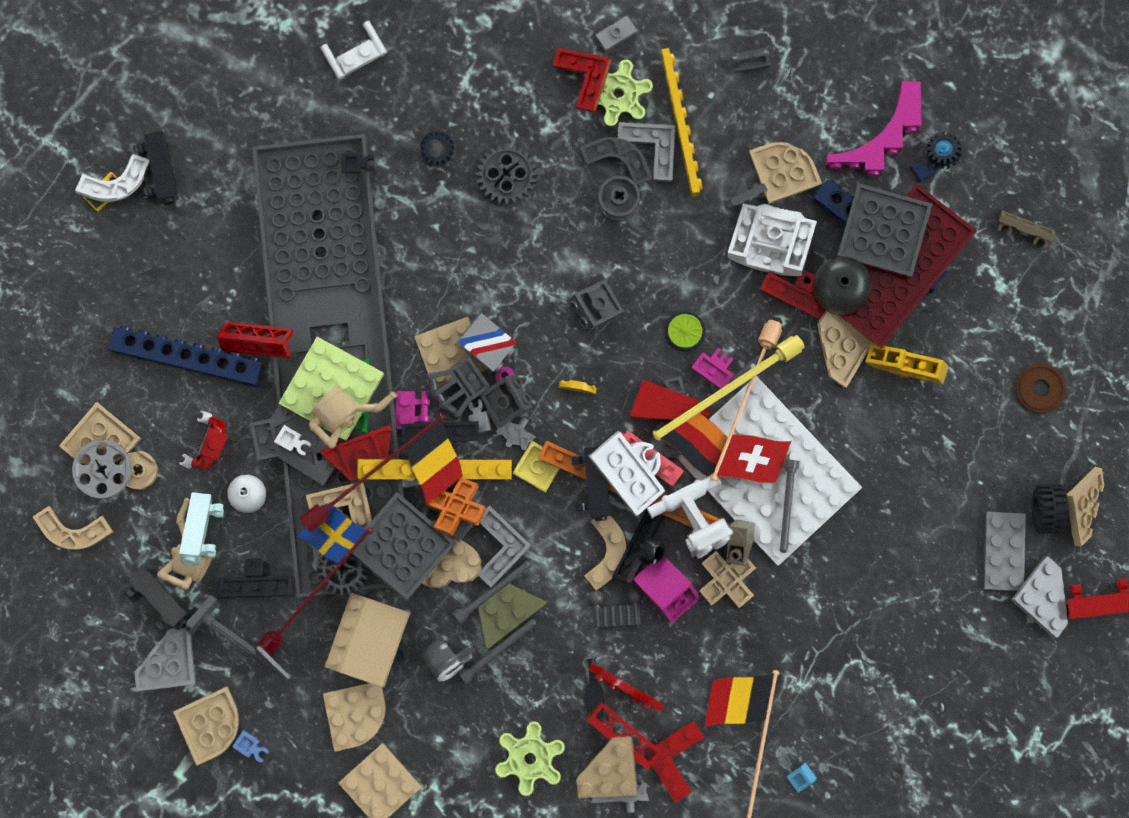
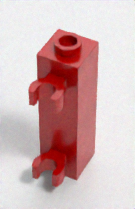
[1065,579,1129,620]

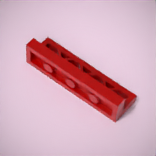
[216,322,294,359]
[585,702,662,770]

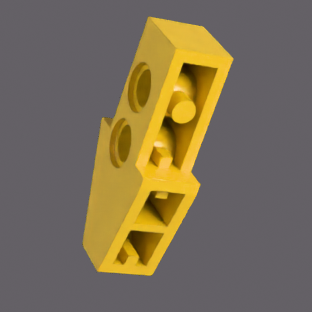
[865,344,949,385]

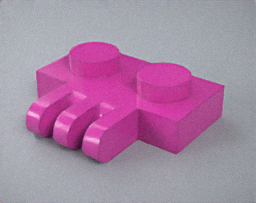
[691,348,734,389]

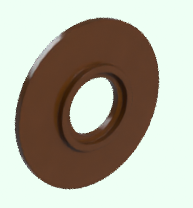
[1016,364,1066,413]

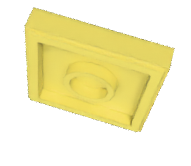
[512,441,560,493]

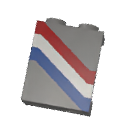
[454,313,517,374]

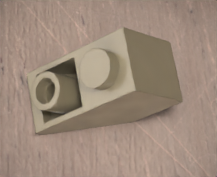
[726,520,755,566]

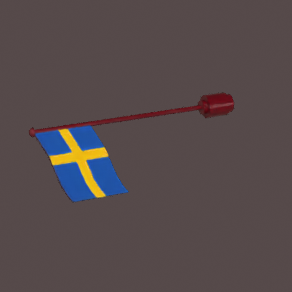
[255,503,372,657]

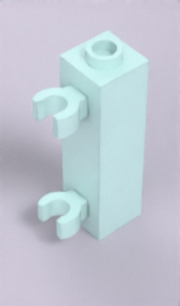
[179,492,224,565]

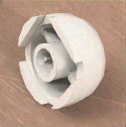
[227,475,266,513]

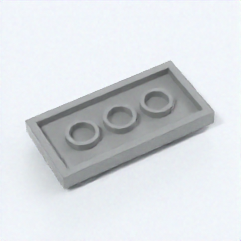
[984,512,1026,591]

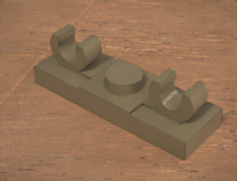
[998,211,1055,248]

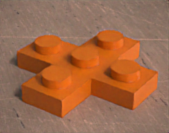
[427,478,487,536]

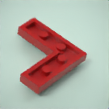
[553,48,611,113]
[644,721,704,803]

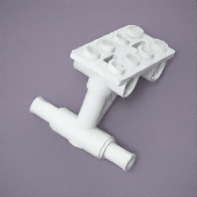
[647,476,733,559]

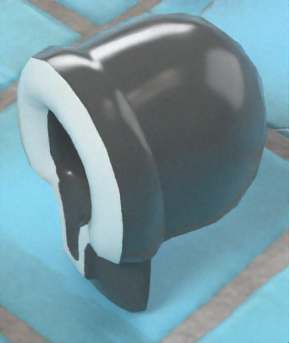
[423,638,476,681]

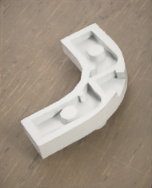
[75,154,150,202]

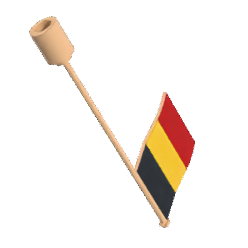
[704,670,780,818]

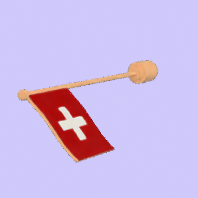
[710,320,792,484]

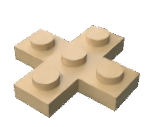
[699,551,756,608]

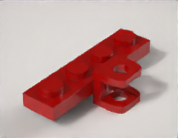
[760,271,825,320]

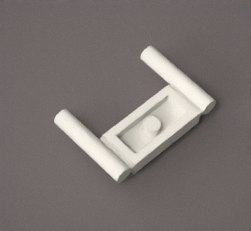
[320,21,387,79]

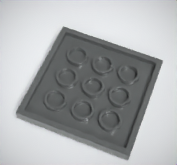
[837,183,932,278]
[351,492,456,601]

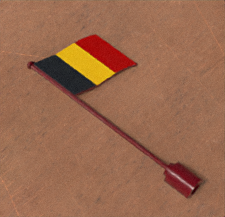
[299,413,463,533]

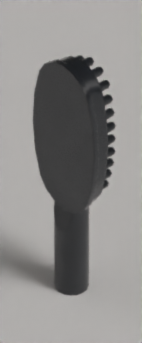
[585,658,605,719]

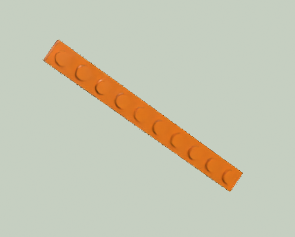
[538,441,720,529]

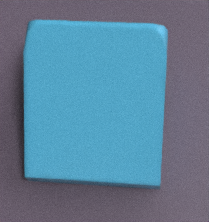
[787,763,817,793]

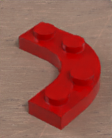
[588,663,664,712]

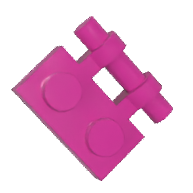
[395,391,430,430]

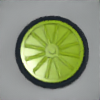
[665,311,705,351]

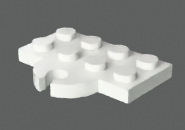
[589,431,665,516]

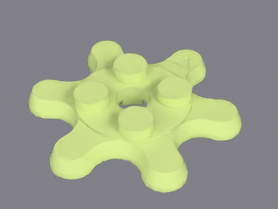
[598,60,653,126]
[495,722,565,796]

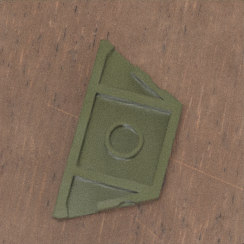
[478,584,547,649]

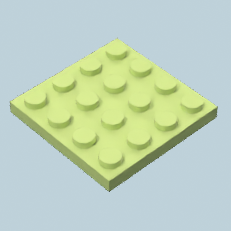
[279,337,384,441]

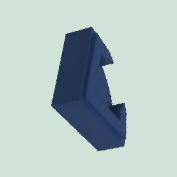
[910,163,936,182]

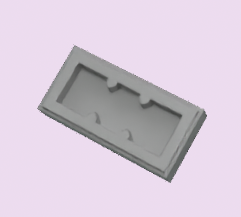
[596,16,637,52]

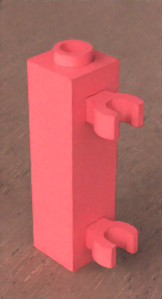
[621,430,684,488]

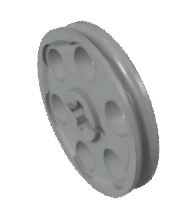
[72,440,132,499]

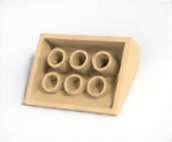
[325,593,410,687]

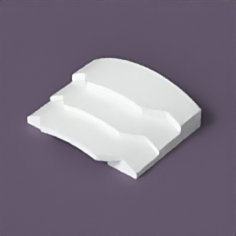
[728,203,817,276]

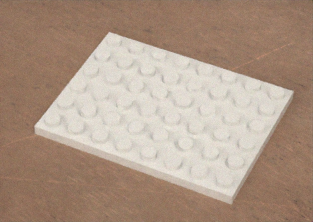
[675,376,862,566]

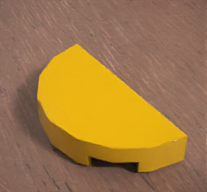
[558,380,597,395]

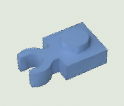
[232,730,270,762]

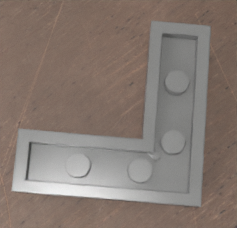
[618,122,675,182]
[478,506,531,587]

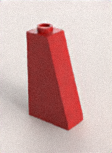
[629,380,710,422]

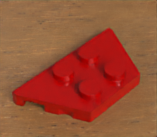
[320,425,391,481]

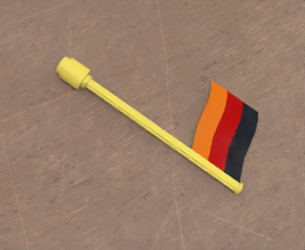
[653,335,805,476]

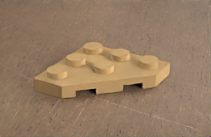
[817,311,873,388]
[1066,467,1104,547]
[576,737,638,798]

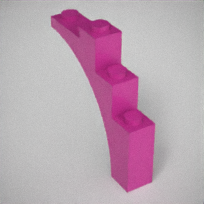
[825,82,921,177]

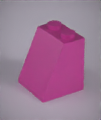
[633,557,700,624]

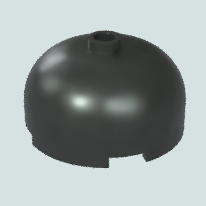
[813,256,872,315]

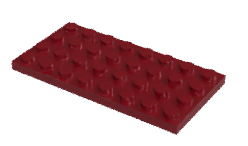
[839,183,977,349]

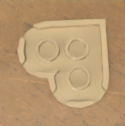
[422,534,482,589]

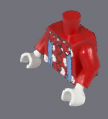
[179,411,228,470]

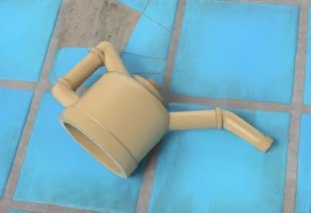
[309,385,397,449]
[157,498,212,590]

